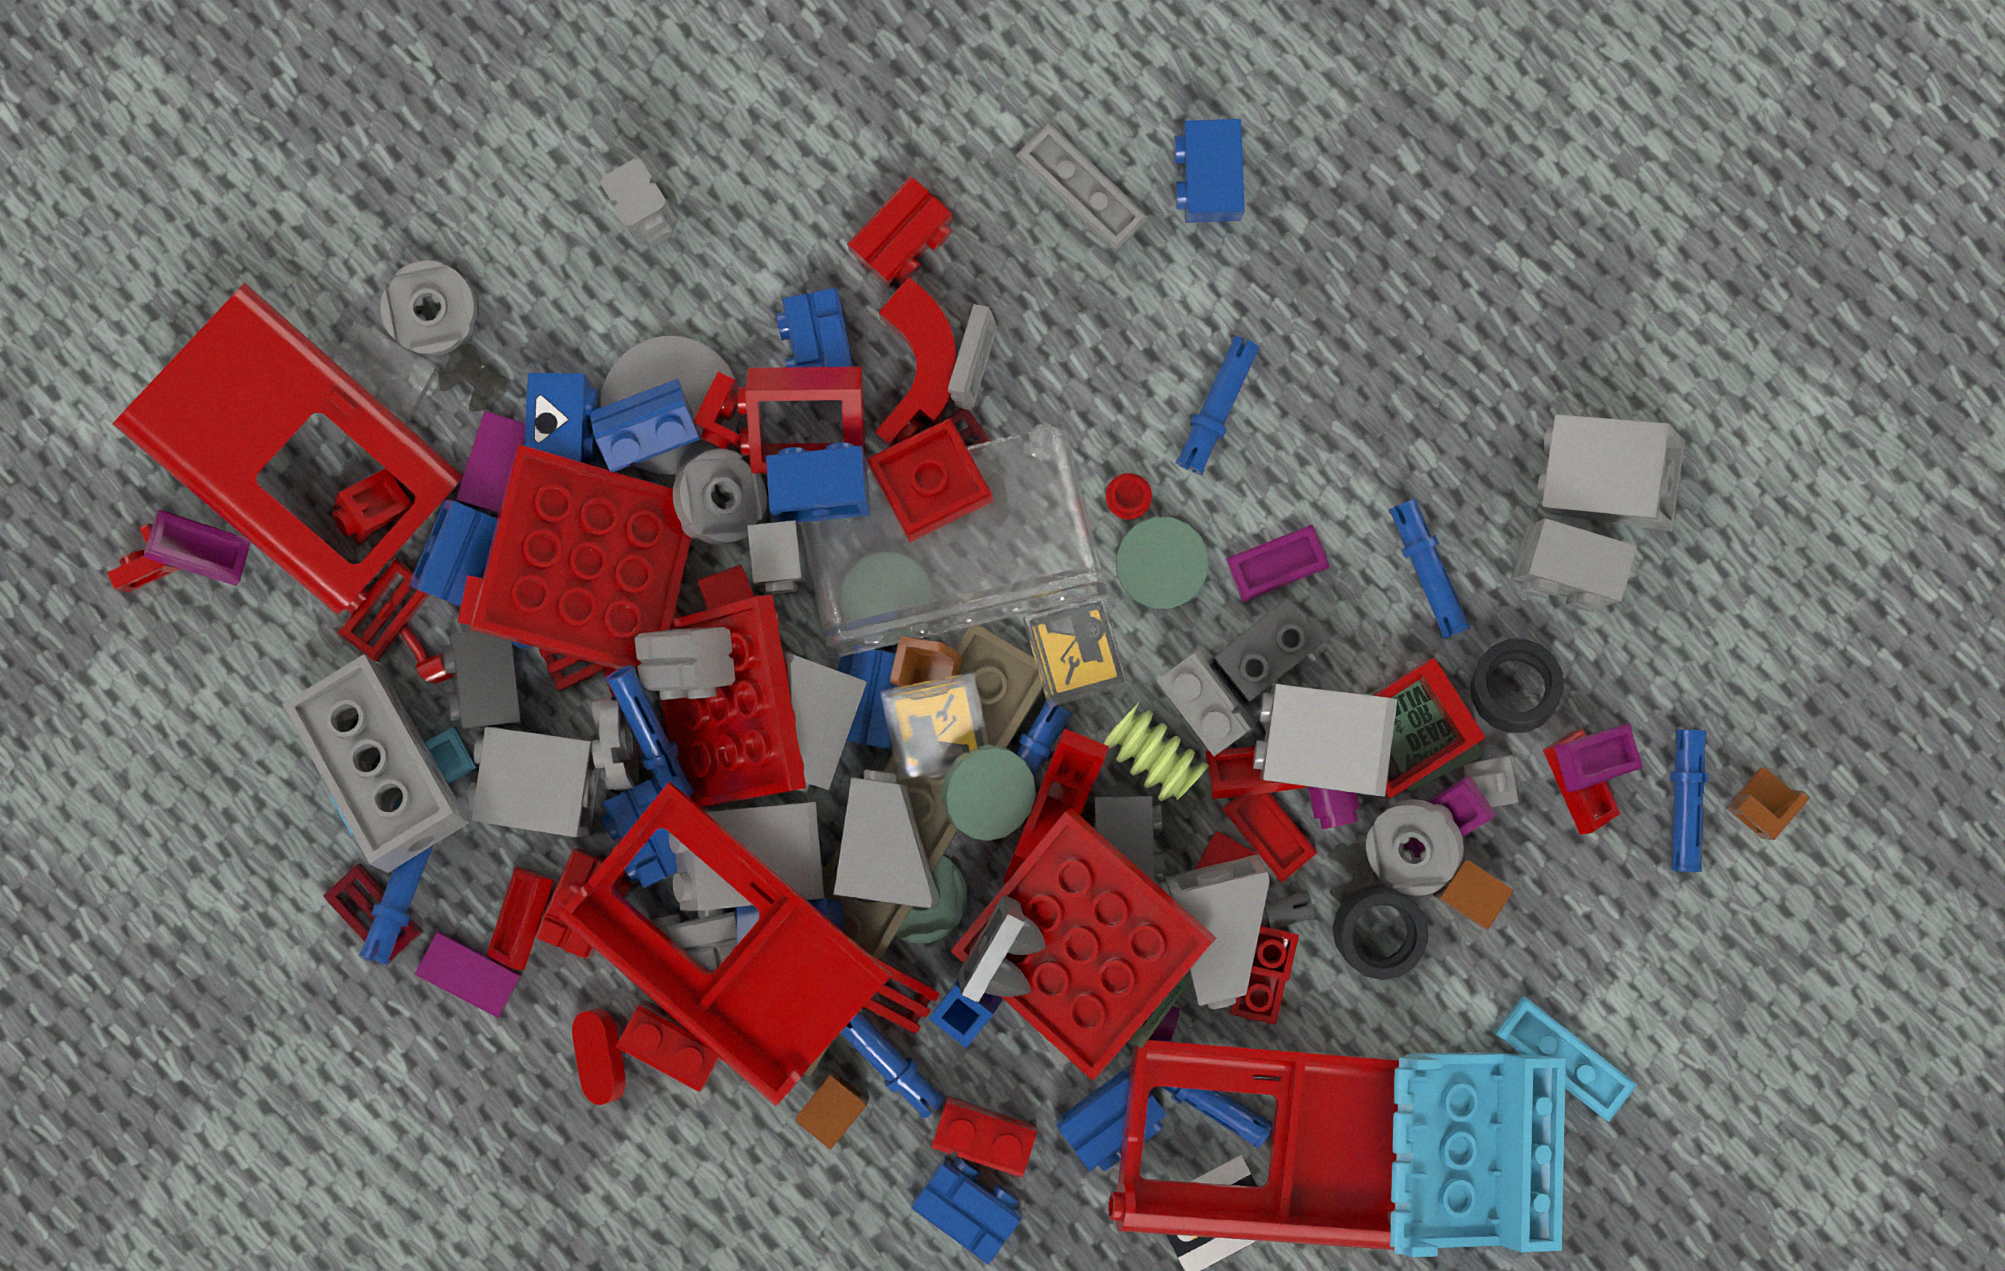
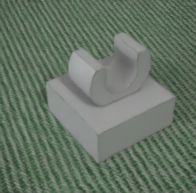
[1463,755,1521,807]

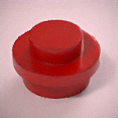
[1105,473,1152,520]

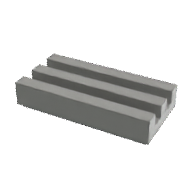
[948,304,998,410]

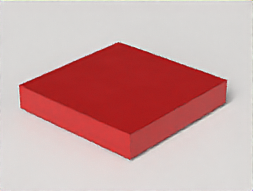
[866,418,994,543]

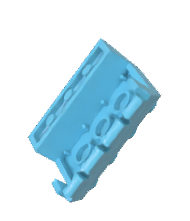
[1390,1052,1566,1257]

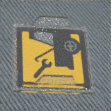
[1023,596,1131,708]
[880,672,988,780]
[1473,686,1575,789]

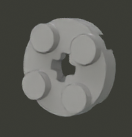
[380,260,477,356]
[673,449,767,545]
[592,695,641,790]
[1366,799,1464,896]

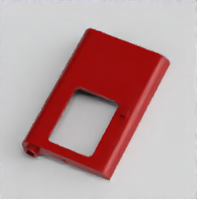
[112,282,463,615]
[557,782,892,1107]
[1108,1040,1399,1250]

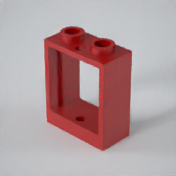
[738,367,866,473]
[1371,658,1486,799]

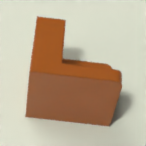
[890,636,963,691]
[1726,768,1810,840]
[1433,860,1514,930]
[796,1070,869,1150]

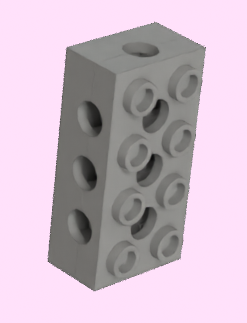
[282,654,470,873]

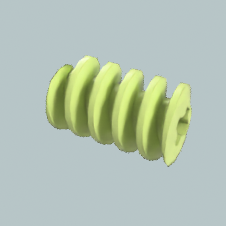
[1103,702,1209,802]

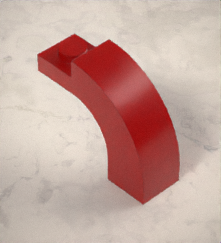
[875,277,957,448]
[1002,729,1109,883]

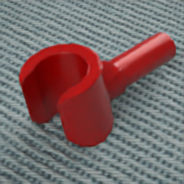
[399,626,453,684]

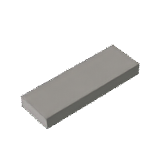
[1016,122,1148,253]

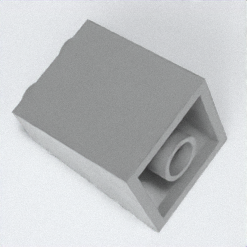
[1537,414,1685,532]
[782,651,867,793]
[1253,684,1397,797]
[467,727,601,837]
[834,770,938,909]
[669,802,824,911]
[1165,855,1270,1009]

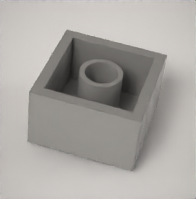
[1510,518,1638,612]

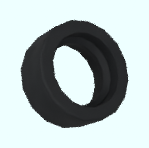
[1470,639,1564,733]
[1333,885,1429,980]

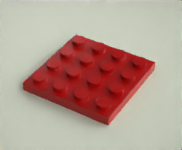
[470,444,691,675]
[659,595,806,807]
[951,808,1217,1081]

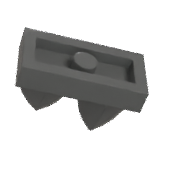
[958,894,1046,1002]

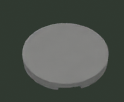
[600,336,741,476]

